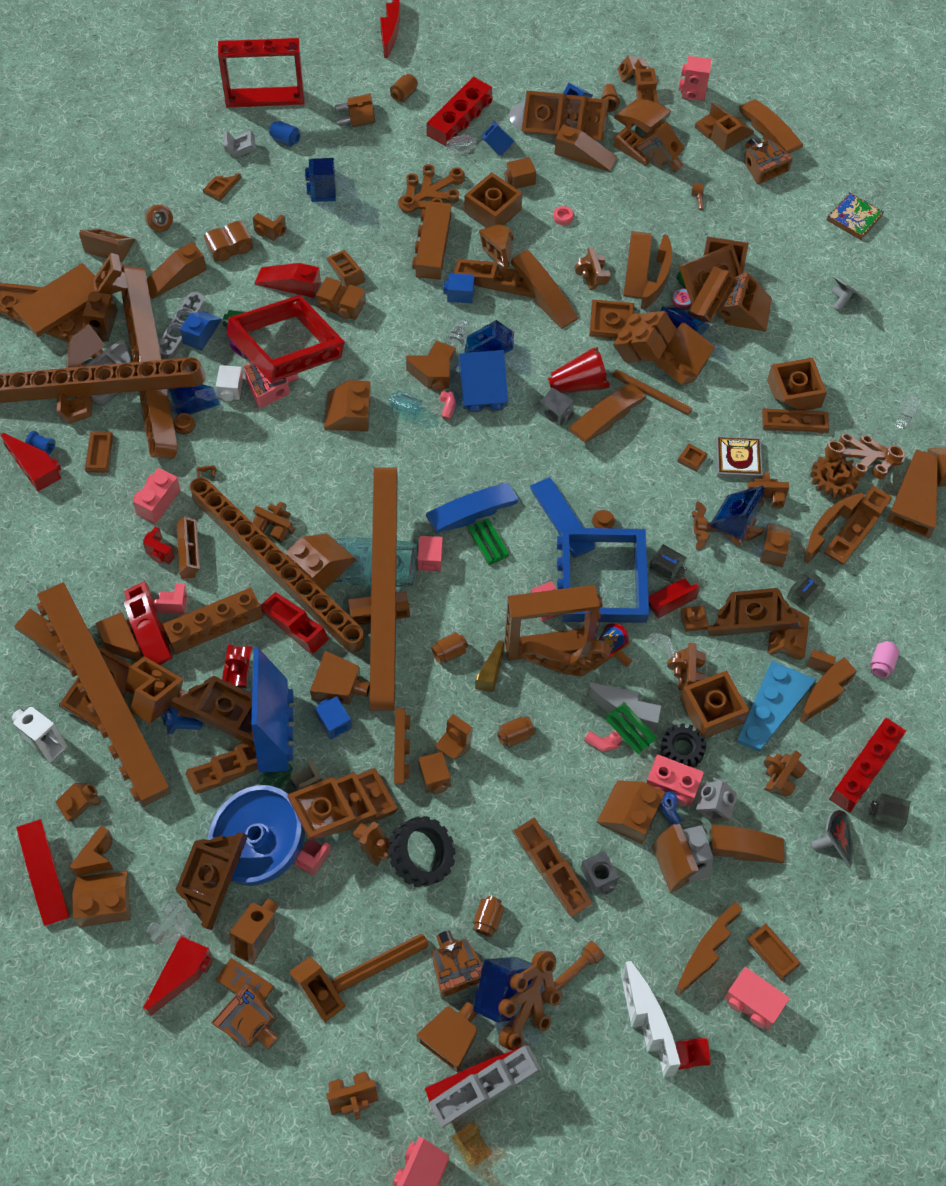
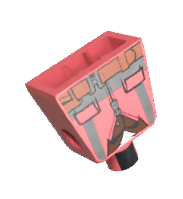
[243,363,299,408]

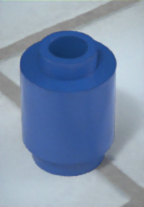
[269,121,300,147]

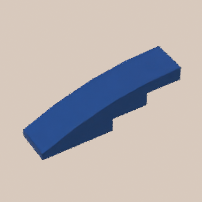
[425,483,519,533]

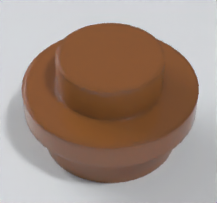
[173,413,195,435]
[592,510,615,529]

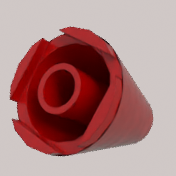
[548,346,610,393]

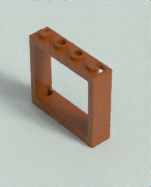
[504,585,603,661]

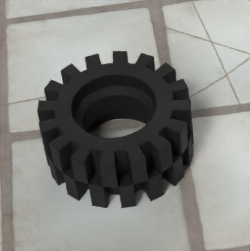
[660,724,706,768]

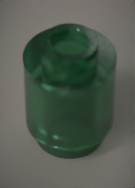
[257,764,293,789]

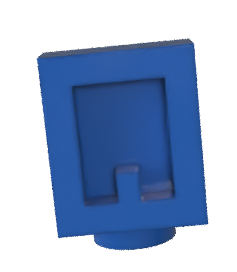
[163,706,203,734]

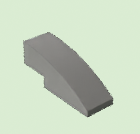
[589,683,661,732]

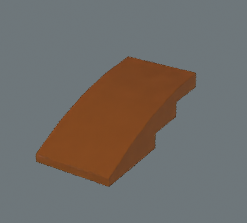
[521,90,609,141]
[287,768,398,840]

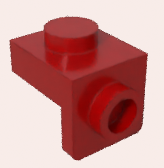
[143,526,174,565]
[675,1038,711,1070]

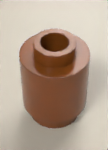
[390,74,418,102]
[431,632,468,664]
[497,717,535,748]
[473,896,505,937]

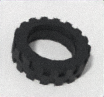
[388,816,455,887]

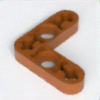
[521,640,610,677]

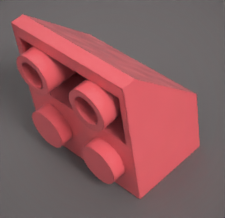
[392,1136,450,1186]

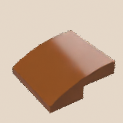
[614,99,671,133]
[652,824,699,893]

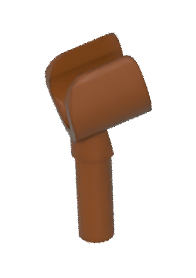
[691,183,704,210]

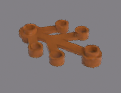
[398,164,465,213]
[825,433,905,479]
[499,950,562,1050]

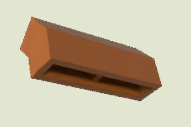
[689,266,735,323]
[177,517,200,579]
[348,591,410,625]

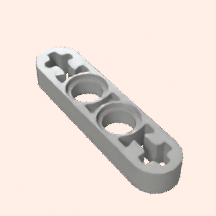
[158,292,205,360]

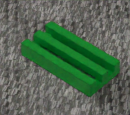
[468,518,509,566]
[605,702,657,754]

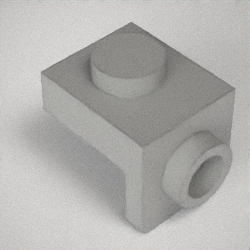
[223,130,255,157]

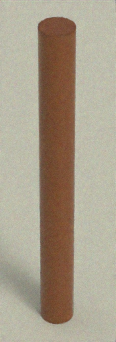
[613,369,693,416]

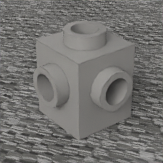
[696,780,737,821]

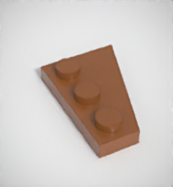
[394,708,410,785]

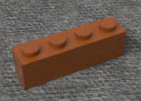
[412,201,452,280]

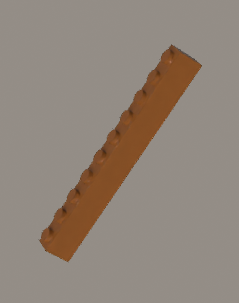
[36,582,171,807]

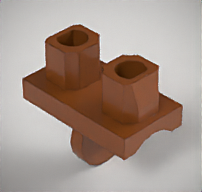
[574,247,611,290]
[745,472,789,508]
[253,502,296,542]
[667,642,706,690]
[764,750,807,797]
[352,821,391,867]
[326,1071,379,1120]

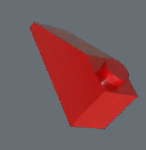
[254,263,321,298]
[0,433,62,492]
[143,936,213,1016]

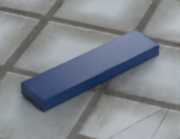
[530,477,595,558]

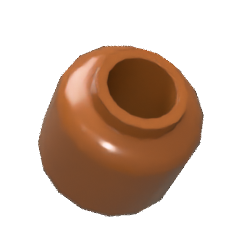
[145,204,173,232]

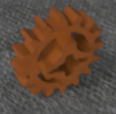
[810,456,860,499]

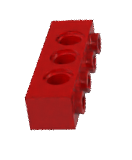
[426,76,493,146]
[829,717,907,813]

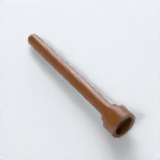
[504,941,605,1028]

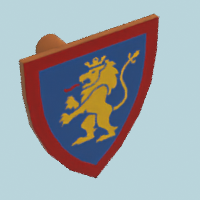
[593,623,632,671]

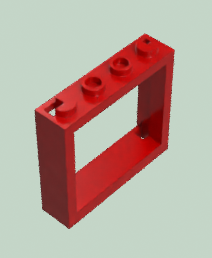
[218,38,305,108]
[226,295,345,383]

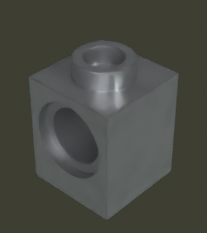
[539,388,574,426]
[581,851,619,895]

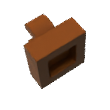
[681,606,709,632]

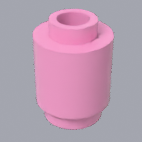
[870,641,900,678]

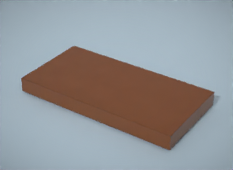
[12,263,95,337]

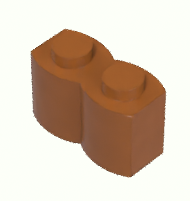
[204,221,253,262]

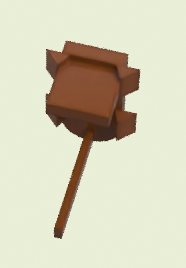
[196,465,217,478]

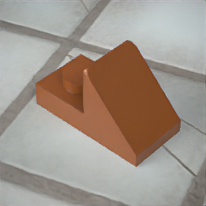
[695,103,730,138]
[93,253,128,294]
[435,714,473,759]
[69,825,113,877]

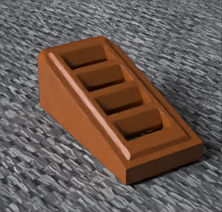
[614,127,650,166]
[326,250,365,287]

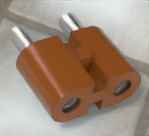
[335,93,376,127]

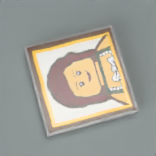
[716,436,762,479]

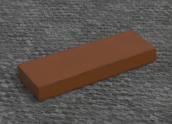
[762,408,829,433]

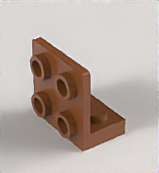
[652,323,715,385]

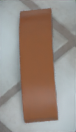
[635,68,664,135]
[623,231,652,298]
[640,234,672,310]
[824,486,892,565]
[804,493,865,564]

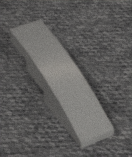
[429,1045,541,1128]

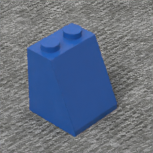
[458,350,508,412]

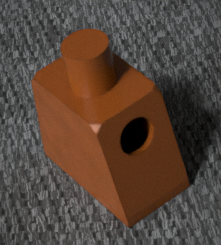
[310,651,370,705]
[416,1002,479,1072]

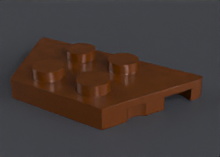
[708,588,800,636]
[170,676,255,747]
[175,832,249,930]

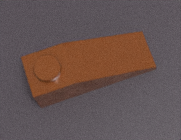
[554,125,617,172]
[479,223,513,269]
[147,242,206,299]

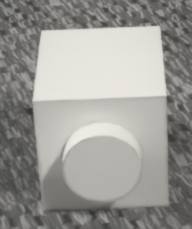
[216,365,243,401]

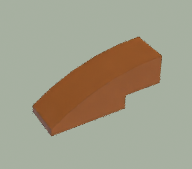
[800,657,857,723]
[709,824,784,863]

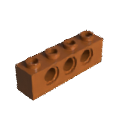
[163,587,263,655]

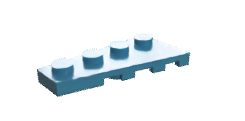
[737,661,816,752]

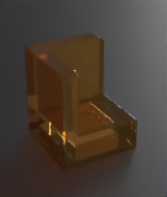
[451,1122,491,1170]

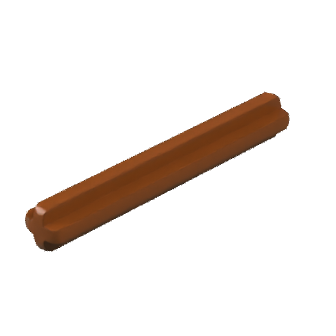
[332,934,428,993]

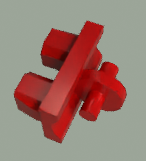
[222,644,252,689]

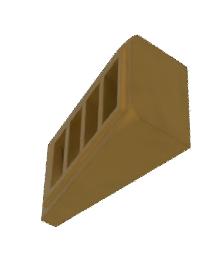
[475,640,505,692]

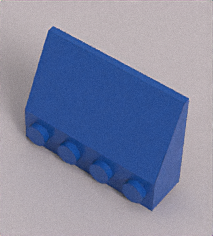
[252,648,294,773]

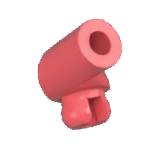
[440,391,456,420]
[584,731,622,752]

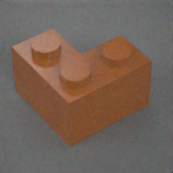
[125,656,184,724]

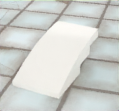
[621,961,680,1077]

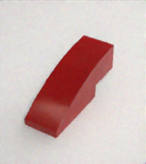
[260,592,329,655]

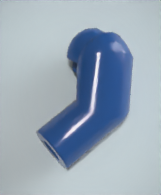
[660,792,682,826]

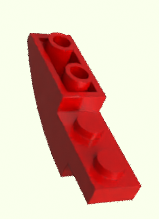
[124,581,173,665]

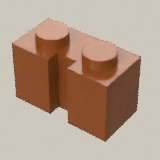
[316,277,366,320]

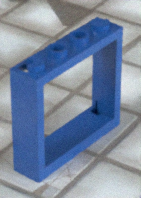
[556,528,649,623]

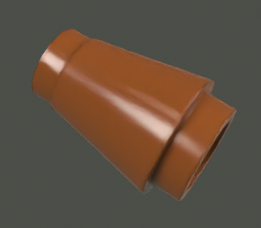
[601,84,620,112]

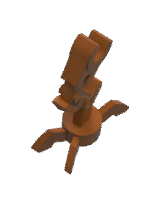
[692,501,765,550]

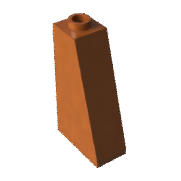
[886,449,938,538]

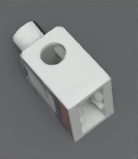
[12,707,68,763]

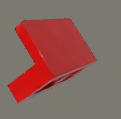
[648,578,700,619]

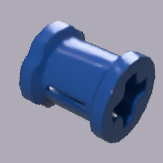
[25,431,56,456]

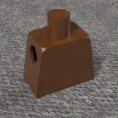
[83,291,118,342]

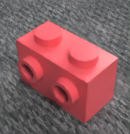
[679,56,712,101]
[133,468,181,524]
[646,754,704,806]
[724,967,790,1030]

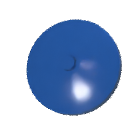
[208,785,305,886]

